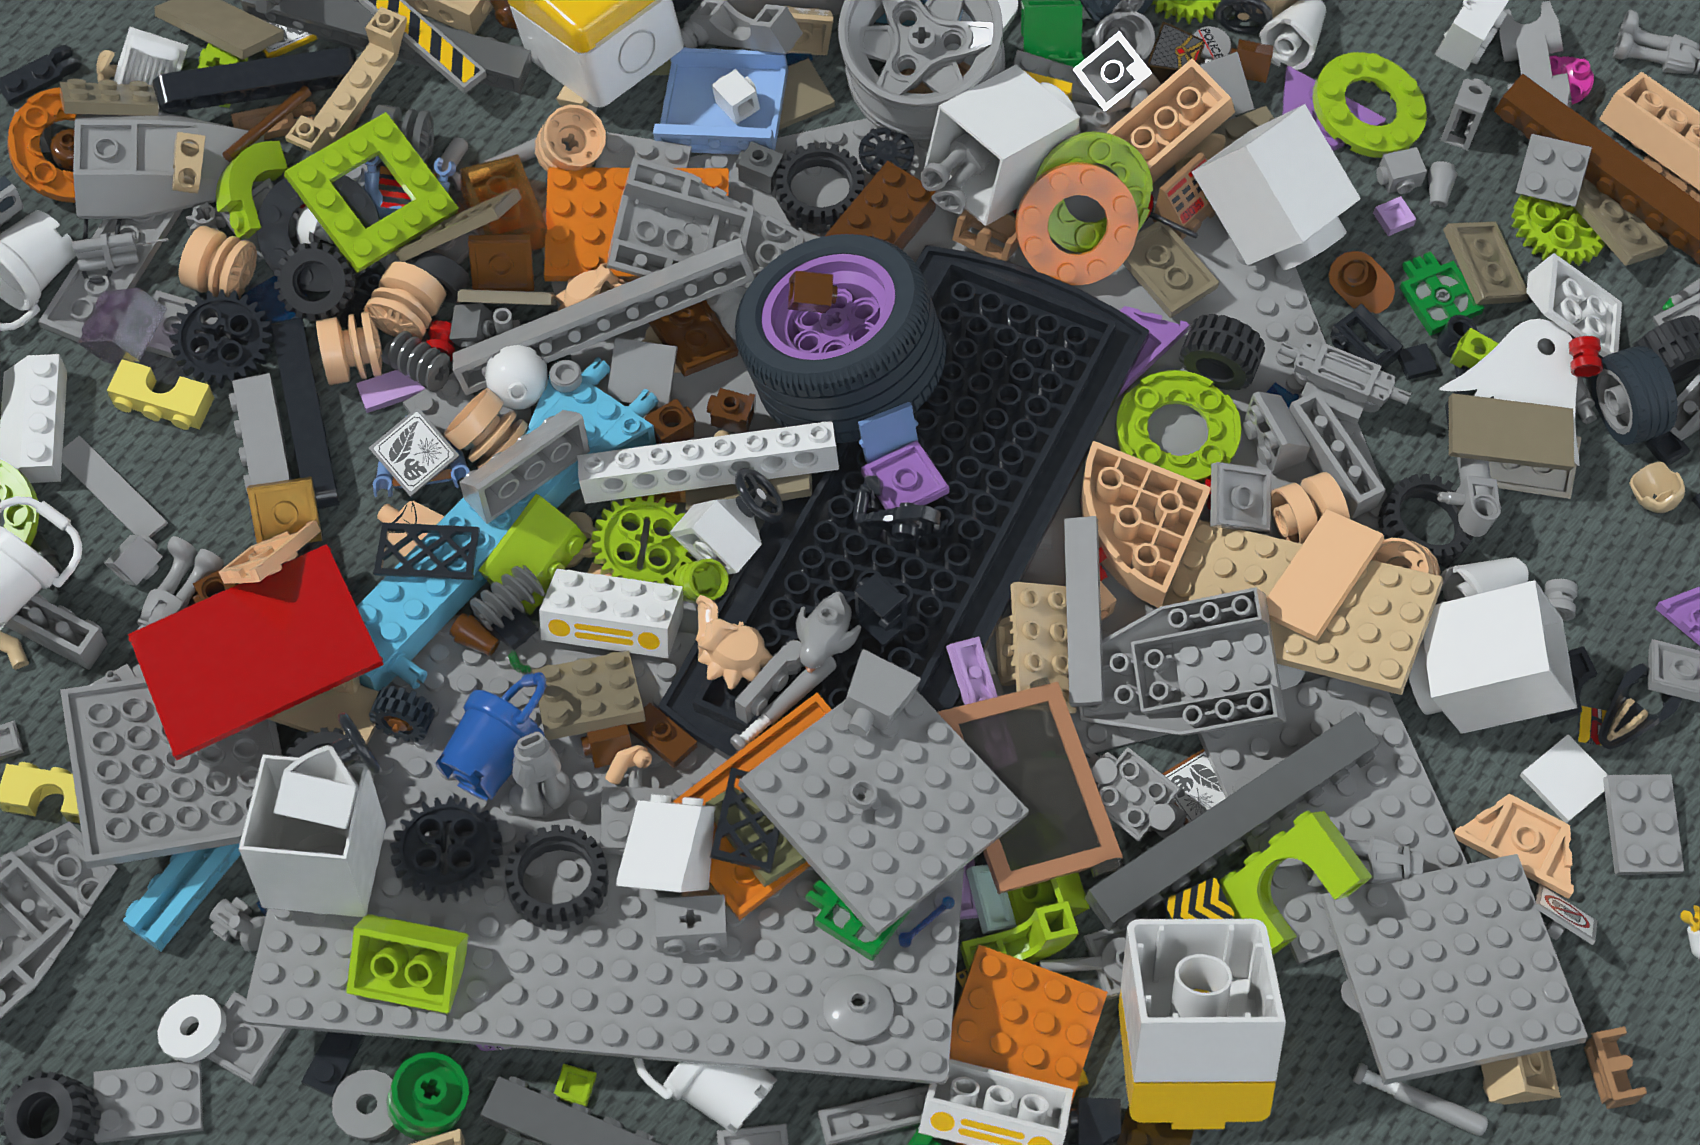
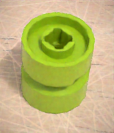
[674,559,729,603]

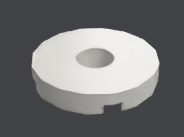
[158,995,227,1063]

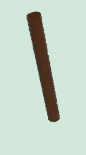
[222,86,311,162]

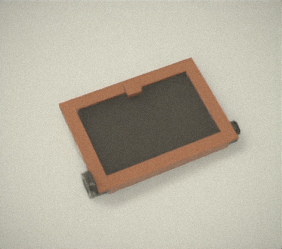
[937,677,1125,894]

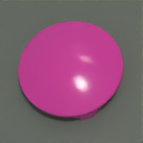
[1549,56,1594,105]

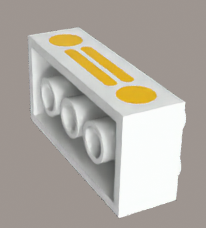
[539,569,683,658]
[918,1059,1073,1145]

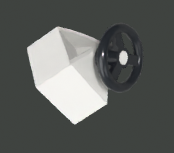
[669,468,784,574]
[274,712,381,829]

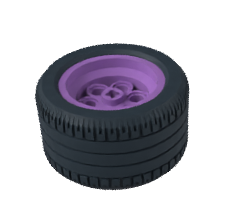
[735,234,946,443]

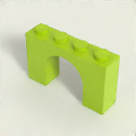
[1219,810,1373,956]

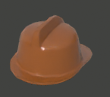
[1329,250,1395,314]

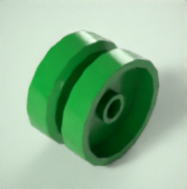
[386,1052,469,1141]

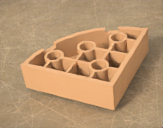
[1080,441,1211,608]

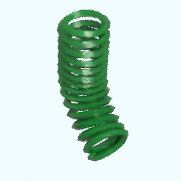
[508,651,531,674]

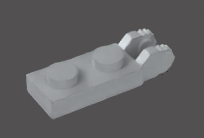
[735,639,804,724]

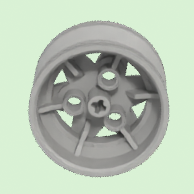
[838,0,1006,142]

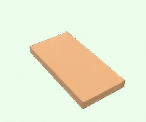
[1266,509,1384,641]

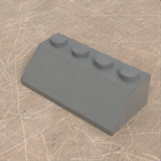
[459,410,590,524]

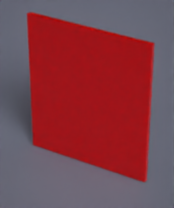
[128,544,384,760]

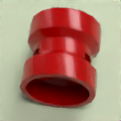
[426,321,455,362]
[1568,336,1603,377]

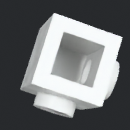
[712,69,760,125]

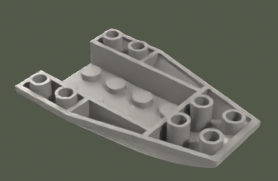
[73,111,264,219]

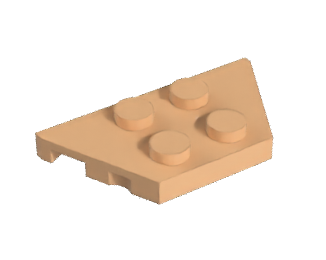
[219,520,321,584]
[1454,794,1574,899]

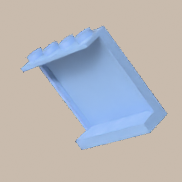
[653,47,788,155]

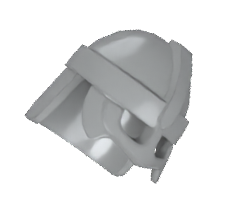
[1092,11,1155,61]

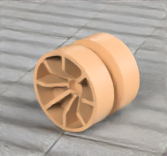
[1271,472,1350,544]

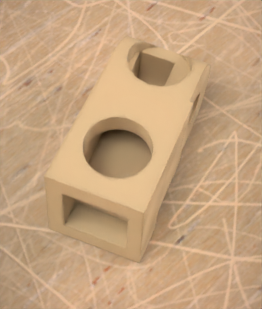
[172,132,206,194]

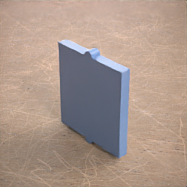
[858,402,918,464]

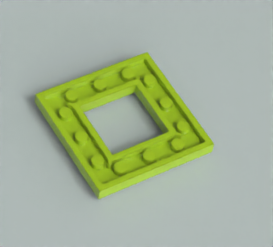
[284,112,459,273]

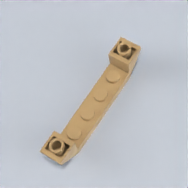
[285,7,407,152]

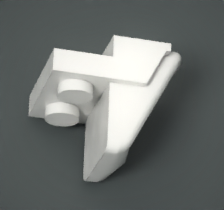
[114,27,188,109]

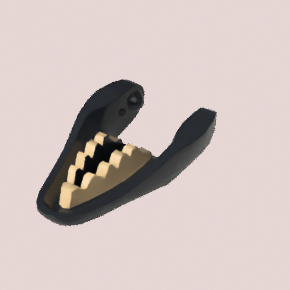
[1598,663,1682,750]

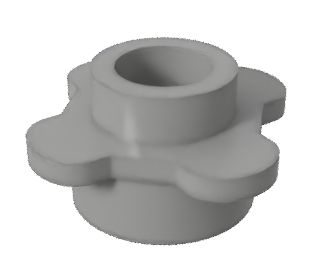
[842,778,882,815]

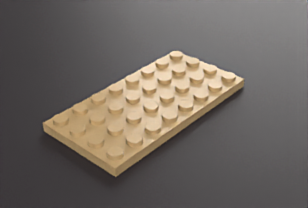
[1159,520,1443,695]

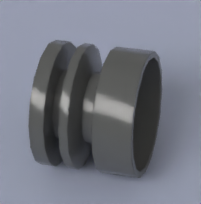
[369,104,434,168]

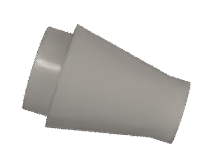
[1427,161,1457,208]

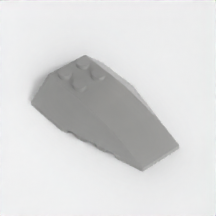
[607,157,804,288]
[0,821,117,1019]

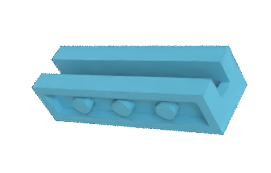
[123,843,241,952]

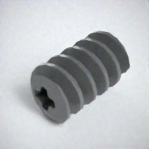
[381,331,450,392]
[470,565,545,632]

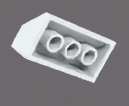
[0,354,67,483]

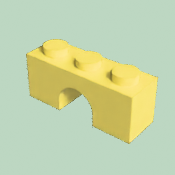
[107,359,214,430]
[0,762,80,823]

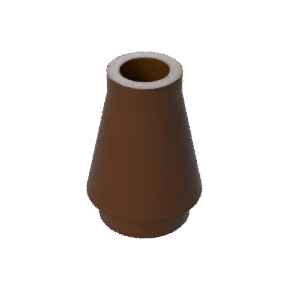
[449,613,500,657]

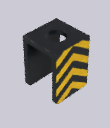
[1157,878,1234,919]

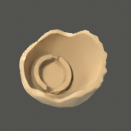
[1629,462,1685,513]

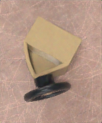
[1215,0,1299,35]

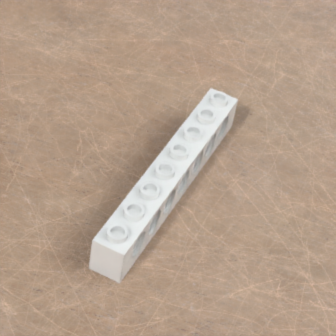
[577,421,839,504]

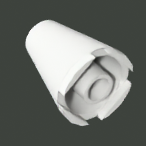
[1259,0,1326,70]
[1440,557,1529,603]

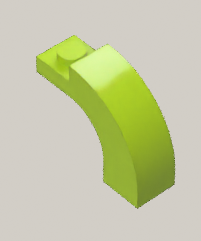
[216,141,288,240]
[959,901,1079,972]

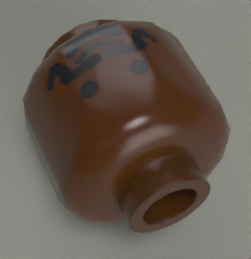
[50,129,74,172]

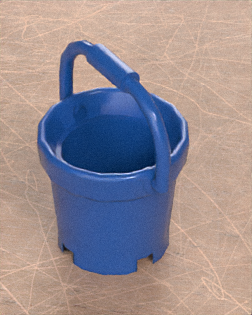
[435,672,546,801]

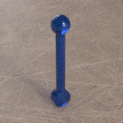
[898,896,955,948]

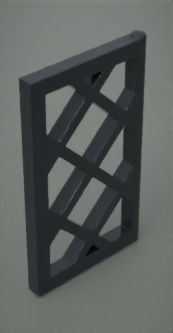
[373,522,480,580]
[710,767,780,873]

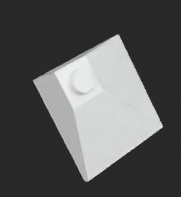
[1526,253,1622,357]

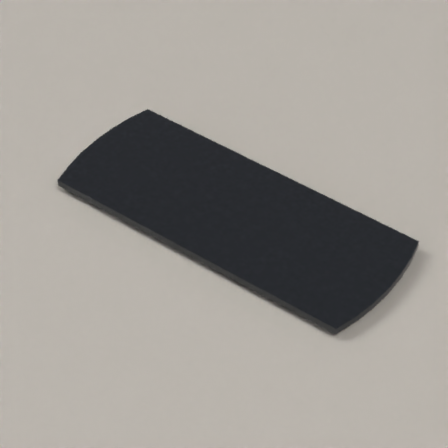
[658,245,1149,760]

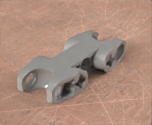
[1499,1,1572,136]

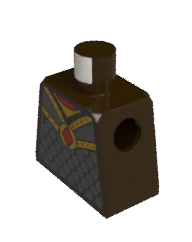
[1147,22,1211,84]

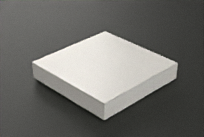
[1520,734,1608,823]

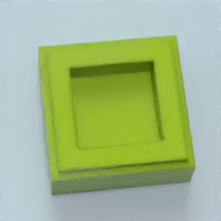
[554,1064,597,1108]

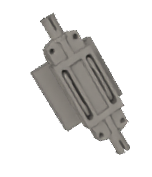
[1278,341,1411,425]
[1082,745,1187,841]

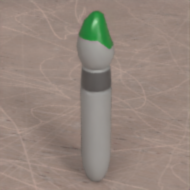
[1662,278,1700,311]

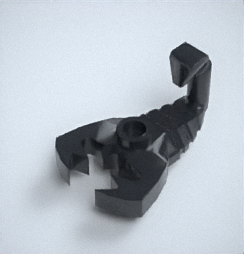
[853,475,949,540]

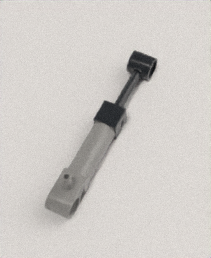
[1437,315,1501,537]

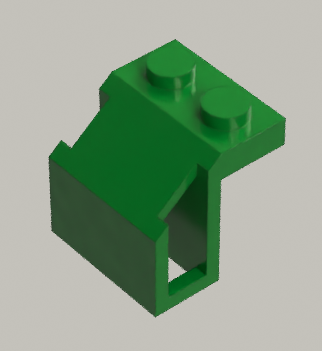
[1021,0,1085,67]

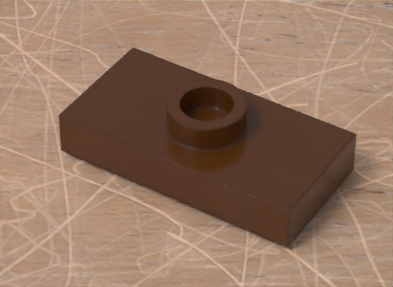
[627,702,698,768]

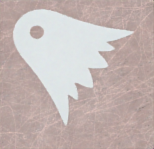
[1439,319,1580,466]

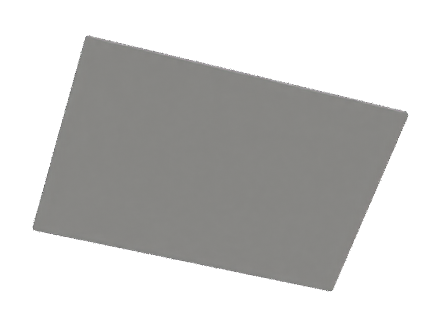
[243,615,974,1084]

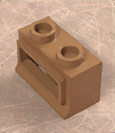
[952,209,1019,262]
[1584,1027,1647,1109]

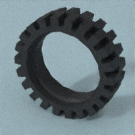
[776,142,865,232]
[1378,474,1474,567]
[505,825,609,930]

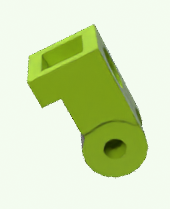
[1449,328,1499,368]

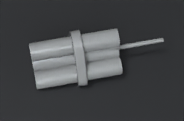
[73,232,169,272]

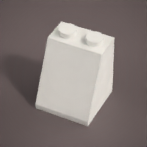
[616,794,715,892]

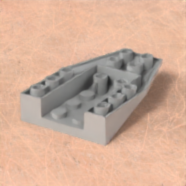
[1079,587,1286,736]

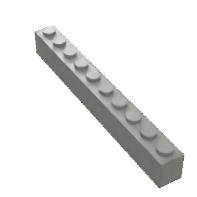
[453,238,755,395]

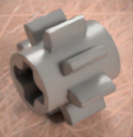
[186,202,226,234]
[210,897,252,941]

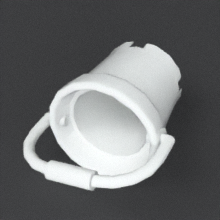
[0,210,76,331]
[0,496,82,631]
[634,1058,778,1135]

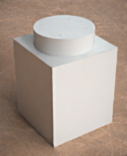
[924,65,1080,226]
[1192,104,1361,270]
[1409,580,1577,734]
[239,755,386,917]

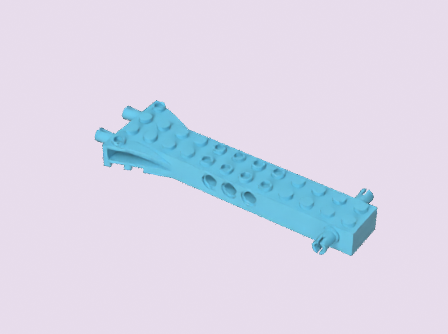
[356,357,659,691]

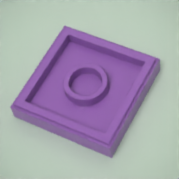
[861,440,949,510]

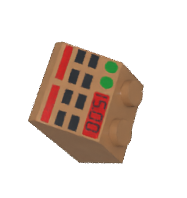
[1153,152,1216,240]

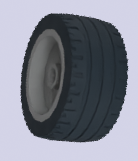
[1591,346,1678,445]

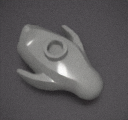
[796,592,861,673]

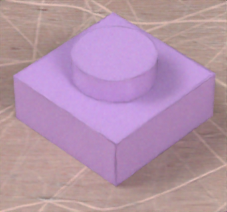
[1373,196,1416,236]

